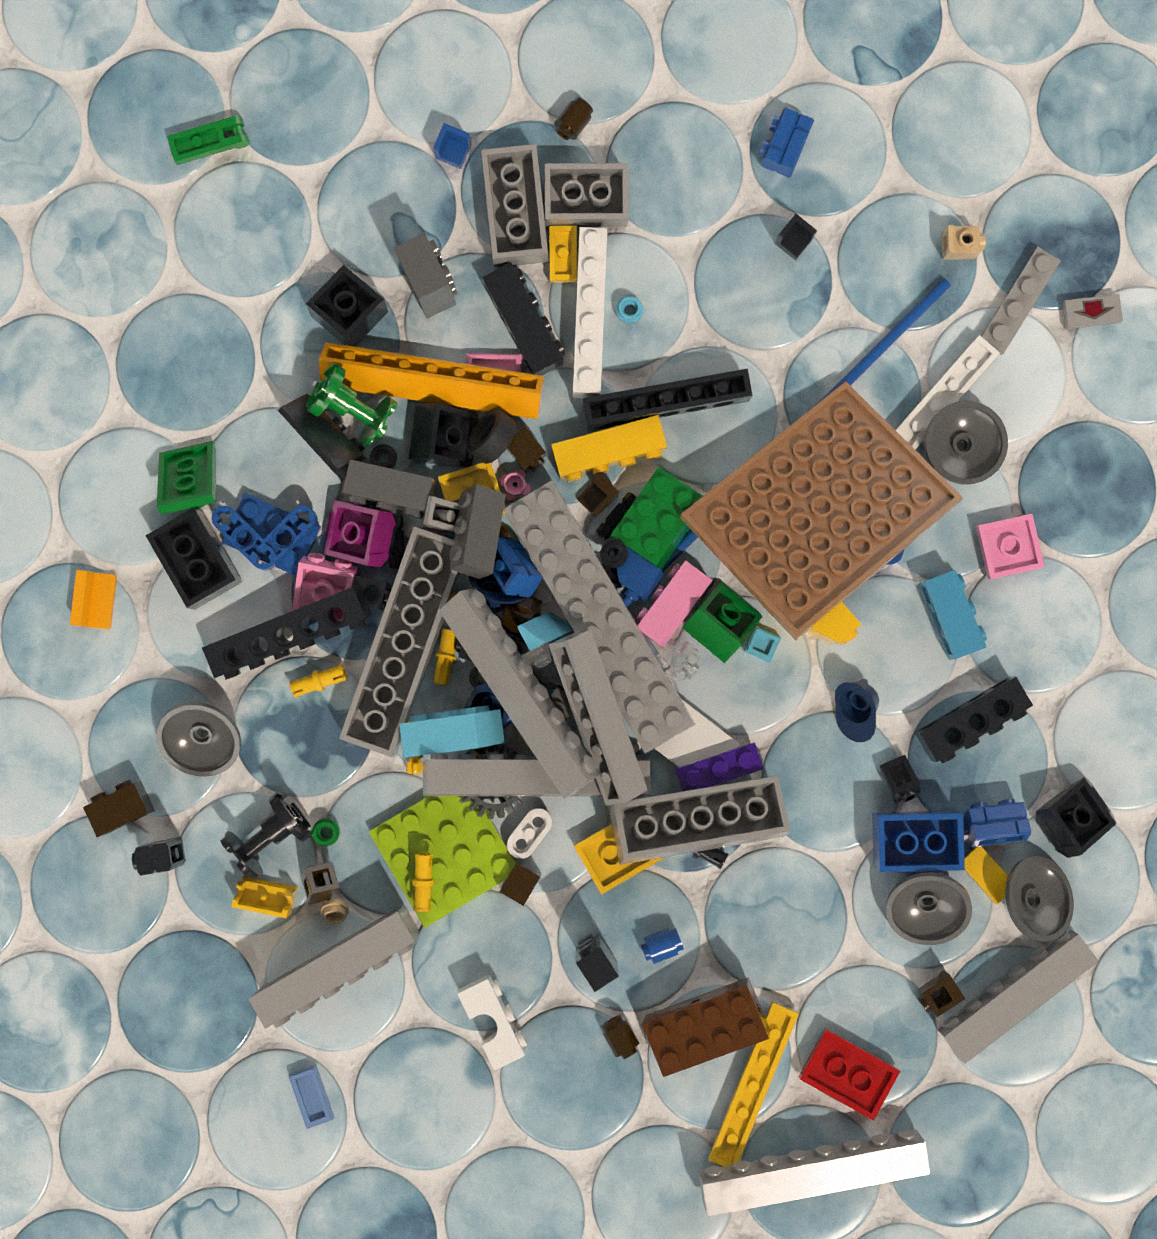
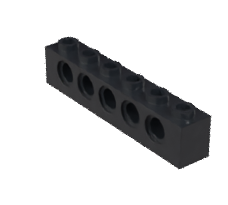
[583,368,753,431]
[202,585,373,680]

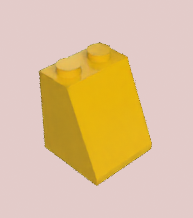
[768,602,862,645]

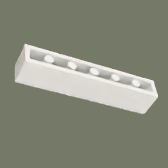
[573,227,607,399]

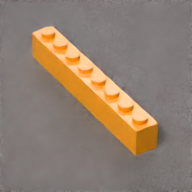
[319,342,544,419]

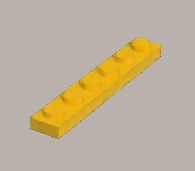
[708,1001,799,1166]

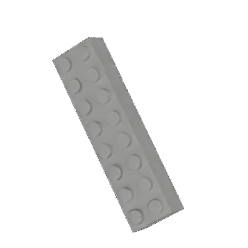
[339,527,460,757]

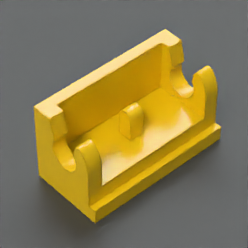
[231,876,298,918]

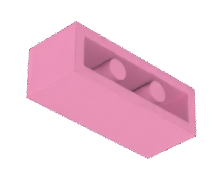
[635,561,712,648]

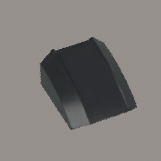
[1036,776,1117,858]

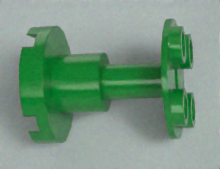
[306,362,398,447]

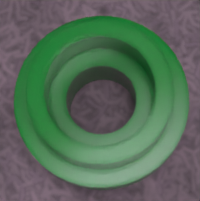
[312,818,340,846]

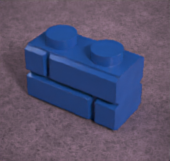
[759,108,814,178]
[493,537,542,597]
[964,799,1031,847]

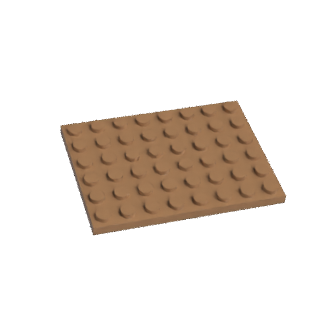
[680,381,963,641]

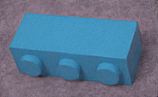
[918,570,987,660]

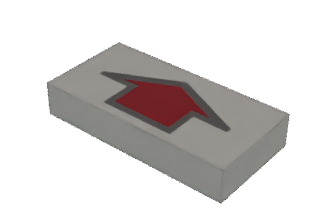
[1062,294,1123,329]

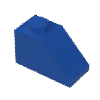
[613,548,664,603]

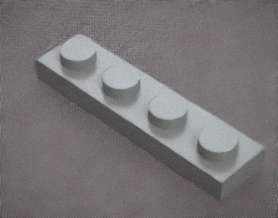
[981,247,1061,355]

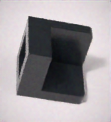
[775,214,817,261]

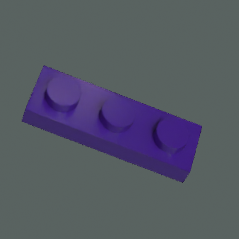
[675,742,764,792]

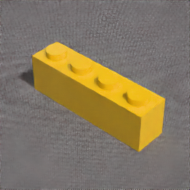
[551,415,667,482]

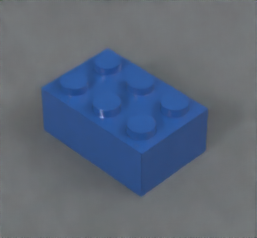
[872,811,965,872]

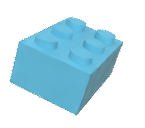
[399,705,505,758]

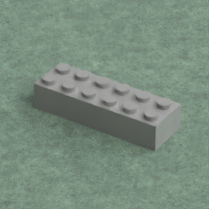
[609,776,790,865]
[248,904,420,1029]

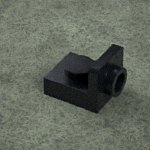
[879,755,920,803]

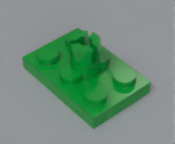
[156,441,216,515]

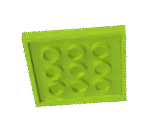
[369,796,517,928]

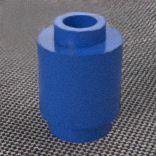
[641,928,684,964]

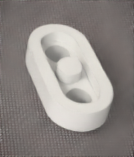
[507,808,552,859]

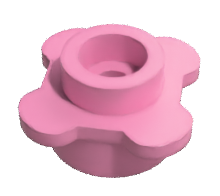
[499,469,531,501]

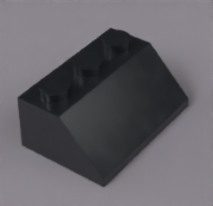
[277,393,367,480]

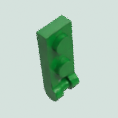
[167,116,250,165]

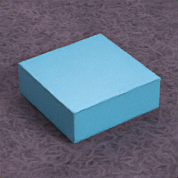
[744,626,781,663]

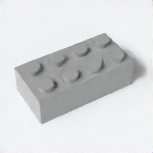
[481,144,549,268]

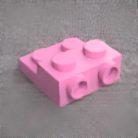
[292,553,358,621]

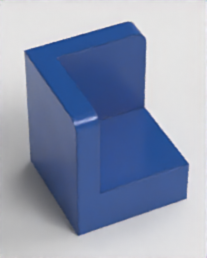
[433,123,472,169]

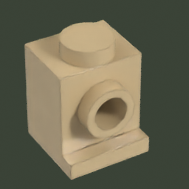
[942,225,986,260]

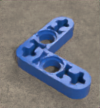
[212,505,318,571]

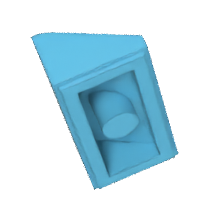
[517,611,573,652]

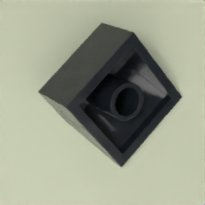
[408,403,478,468]

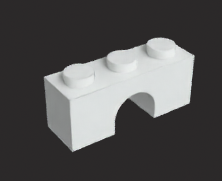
[458,974,528,1071]

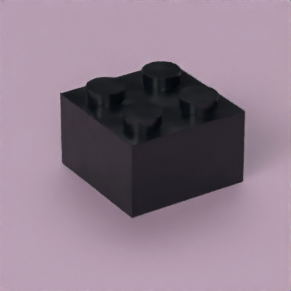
[306,265,388,347]

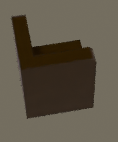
[577,472,619,518]
[499,863,541,906]

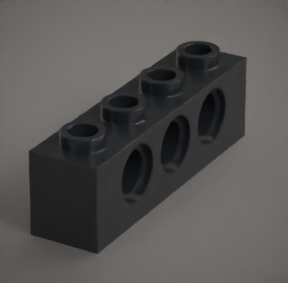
[914,676,1033,764]

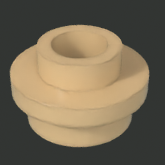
[321,898,349,924]

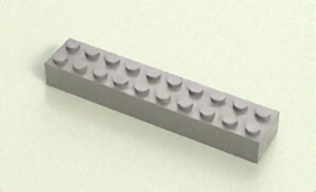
[504,480,696,753]

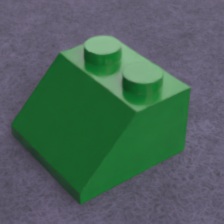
[682,581,763,663]

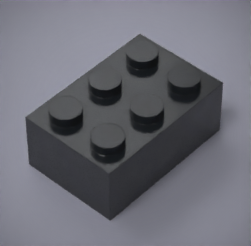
[145,508,242,610]

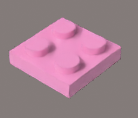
[976,514,1045,580]

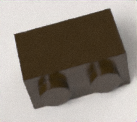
[83,779,155,837]

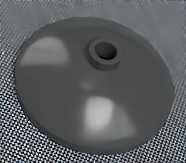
[924,401,1008,485]
[156,702,241,777]
[1005,856,1074,942]
[886,873,972,945]

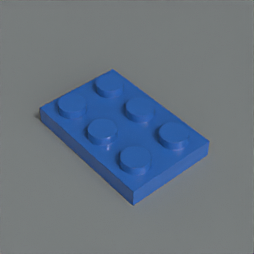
[221,493,321,577]

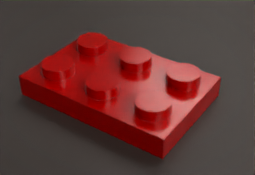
[798,1028,901,1121]

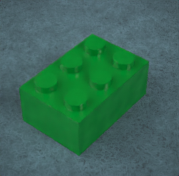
[611,467,703,569]

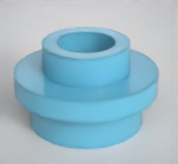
[616,296,643,324]

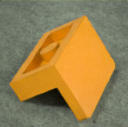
[70,570,117,629]

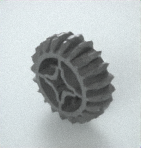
[459,744,526,820]

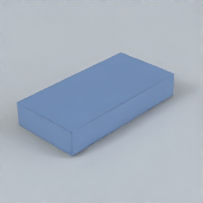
[288,1064,334,1129]

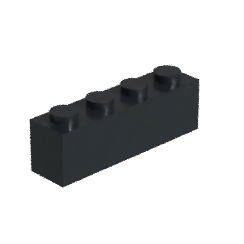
[482,262,566,376]

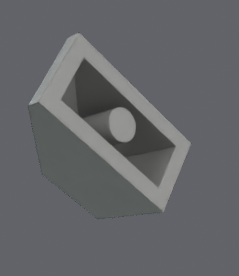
[423,496,461,534]

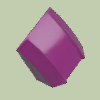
[323,500,396,567]

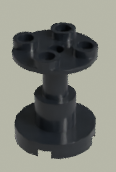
[220,791,314,877]

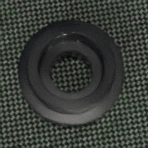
[370,444,398,469]
[600,540,629,568]

